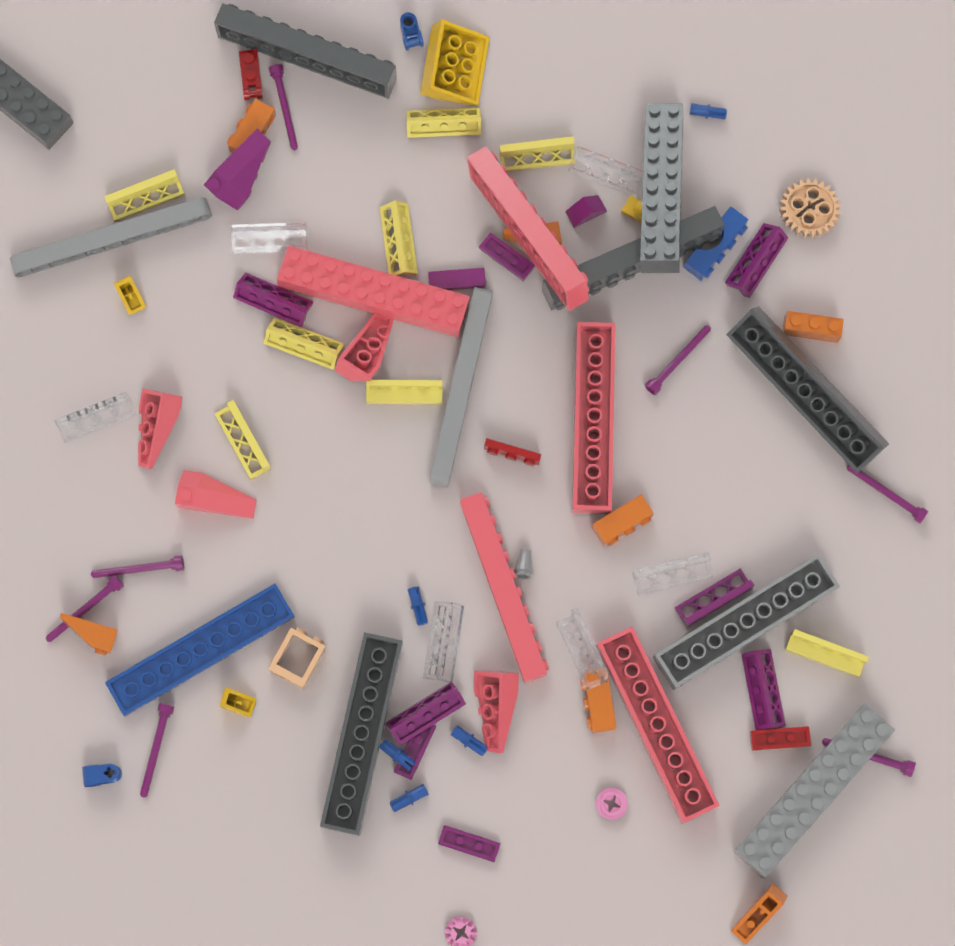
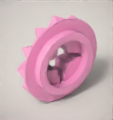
[596,788,628,820]
[445,917,477,946]

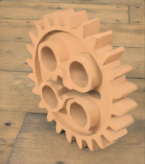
[779,178,841,238]

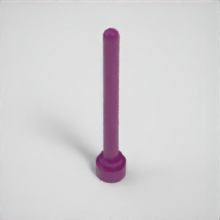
[268,64,298,150]
[645,325,711,395]
[847,464,929,524]
[91,555,184,578]
[46,575,124,642]
[140,703,175,798]
[822,738,916,777]

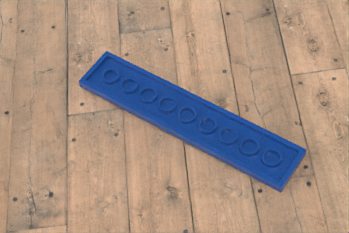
[105,583,295,717]

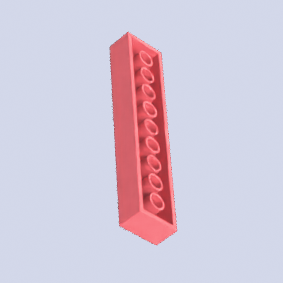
[467,147,589,311]
[277,245,470,338]
[572,322,615,514]
[596,627,720,824]

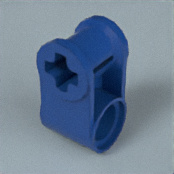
[400,12,424,51]
[82,764,122,787]

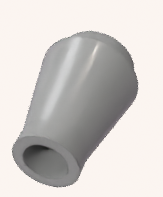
[514,549,533,579]

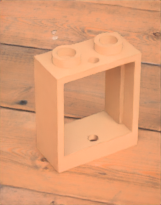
[268,627,326,689]

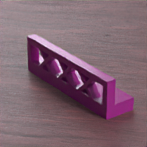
[725,223,788,298]
[233,272,314,327]
[675,568,755,628]
[741,649,786,730]
[385,682,466,746]

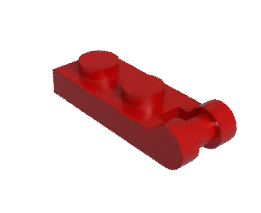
[239,49,263,101]

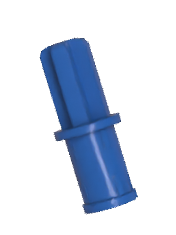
[689,103,727,119]
[407,586,428,626]
[451,725,488,756]
[379,739,416,772]
[390,784,429,812]

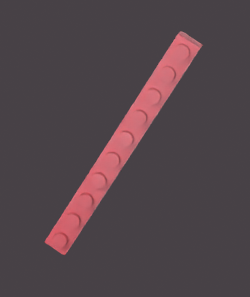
[460,492,549,684]

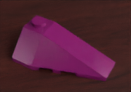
[204,129,271,210]

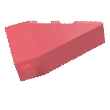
[335,313,394,381]
[138,388,182,469]
[175,470,257,519]
[474,670,519,753]

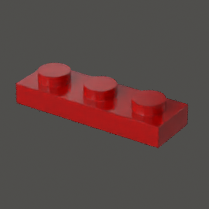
[484,438,542,466]
[750,726,811,751]

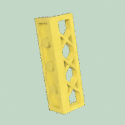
[406,108,481,138]
[499,136,576,172]
[104,169,185,222]
[379,200,418,276]
[263,317,344,370]
[366,380,443,404]
[215,400,271,480]
[785,629,869,677]

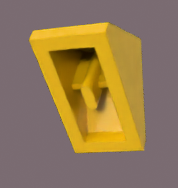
[113,275,146,315]
[219,687,257,718]

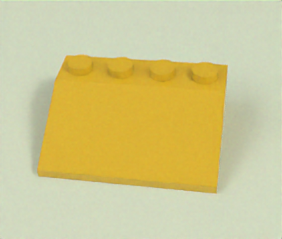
[420,19,490,106]

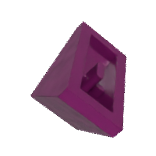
[565,195,607,228]

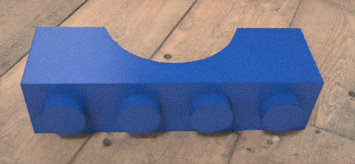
[683,206,749,281]

